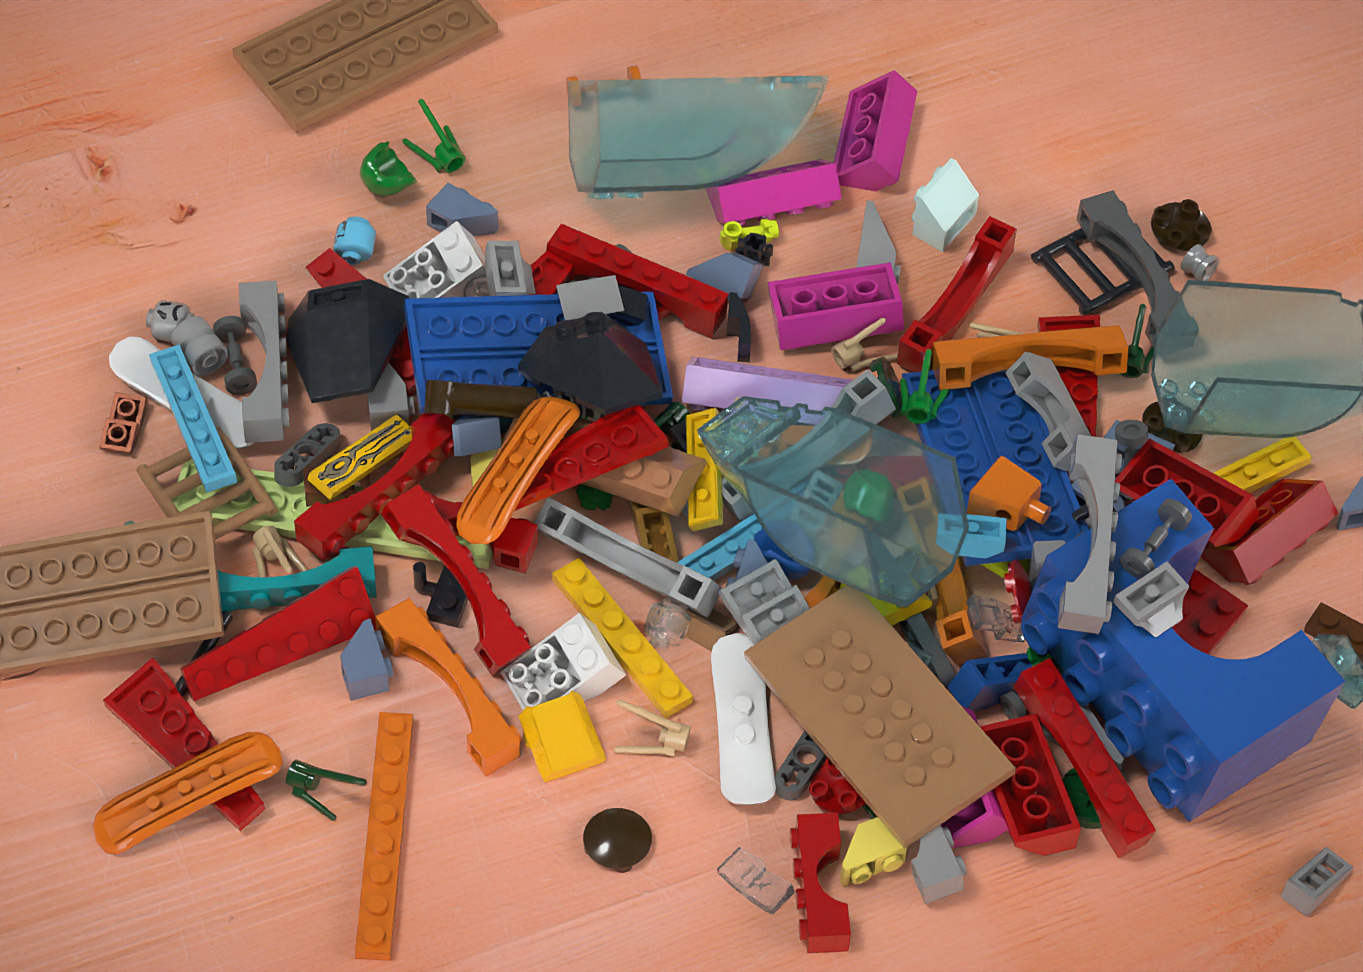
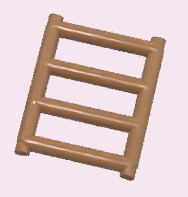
[136,427,278,540]

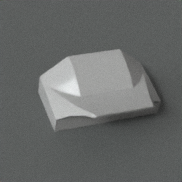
[485,241,536,296]
[1113,561,1189,638]

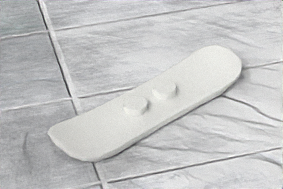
[109,337,255,449]
[711,633,776,805]

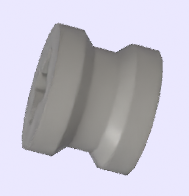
[1180,244,1219,283]

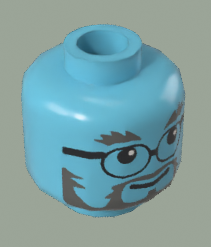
[333,217,376,265]

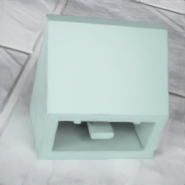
[912,158,979,252]

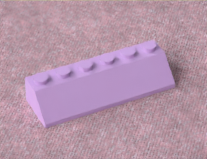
[682,356,853,423]

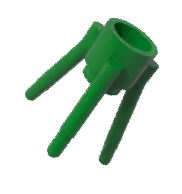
[402,99,465,173]
[900,349,950,424]

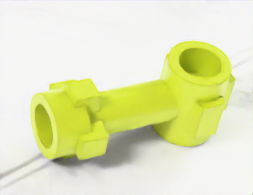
[719,219,779,251]

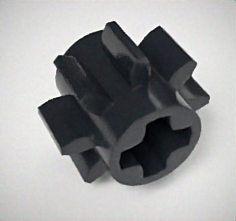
[735,233,773,266]

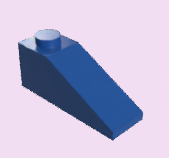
[947,653,1032,711]

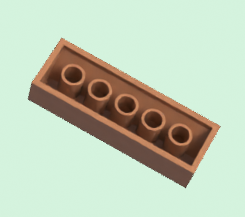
[501,417,707,517]

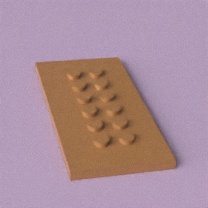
[233,0,498,132]
[0,511,224,675]
[744,581,1015,849]

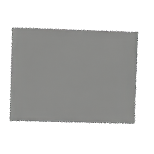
[556,275,624,320]

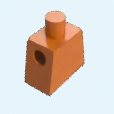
[966,456,1051,531]

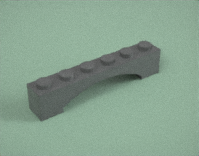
[1076,190,1198,356]

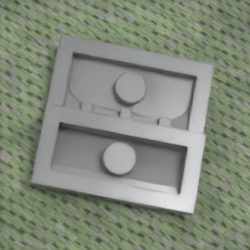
[718,559,810,644]

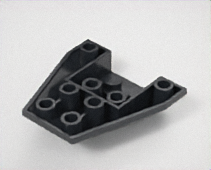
[286,279,410,403]

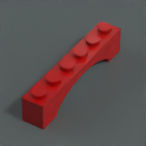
[897,216,1017,372]
[546,223,729,338]
[294,413,455,561]
[381,484,531,677]
[1014,658,1156,859]

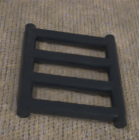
[1031,228,1175,315]

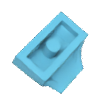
[938,511,1006,559]

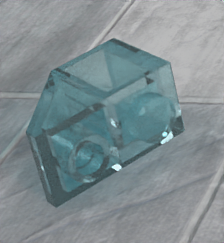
[1311,634,1363,709]

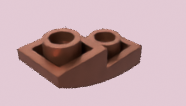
[99,392,148,454]

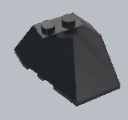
[518,311,663,415]

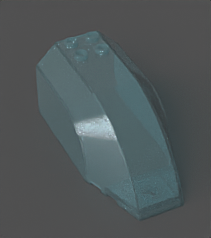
[568,75,828,199]
[1151,279,1363,438]
[697,396,969,608]

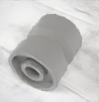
[171,316,228,376]

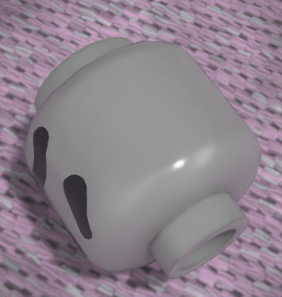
[146,300,195,342]

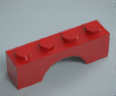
[401,494,538,574]
[790,813,851,953]

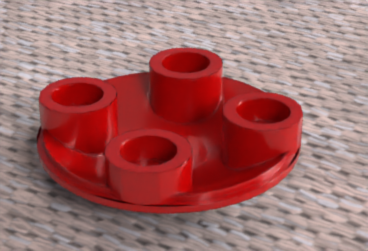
[1004,559,1032,624]
[809,757,866,814]

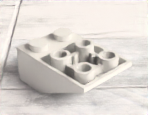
[383,221,488,299]
[501,613,626,710]

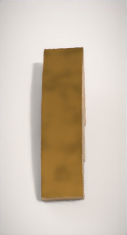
[628,500,679,563]

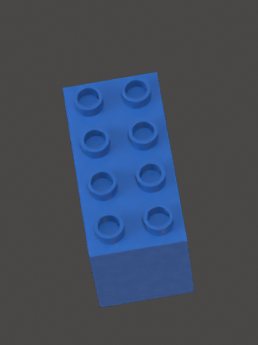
[1021,479,1346,822]

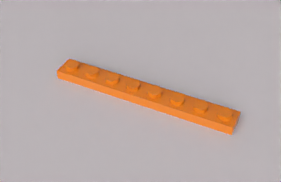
[355,712,413,961]

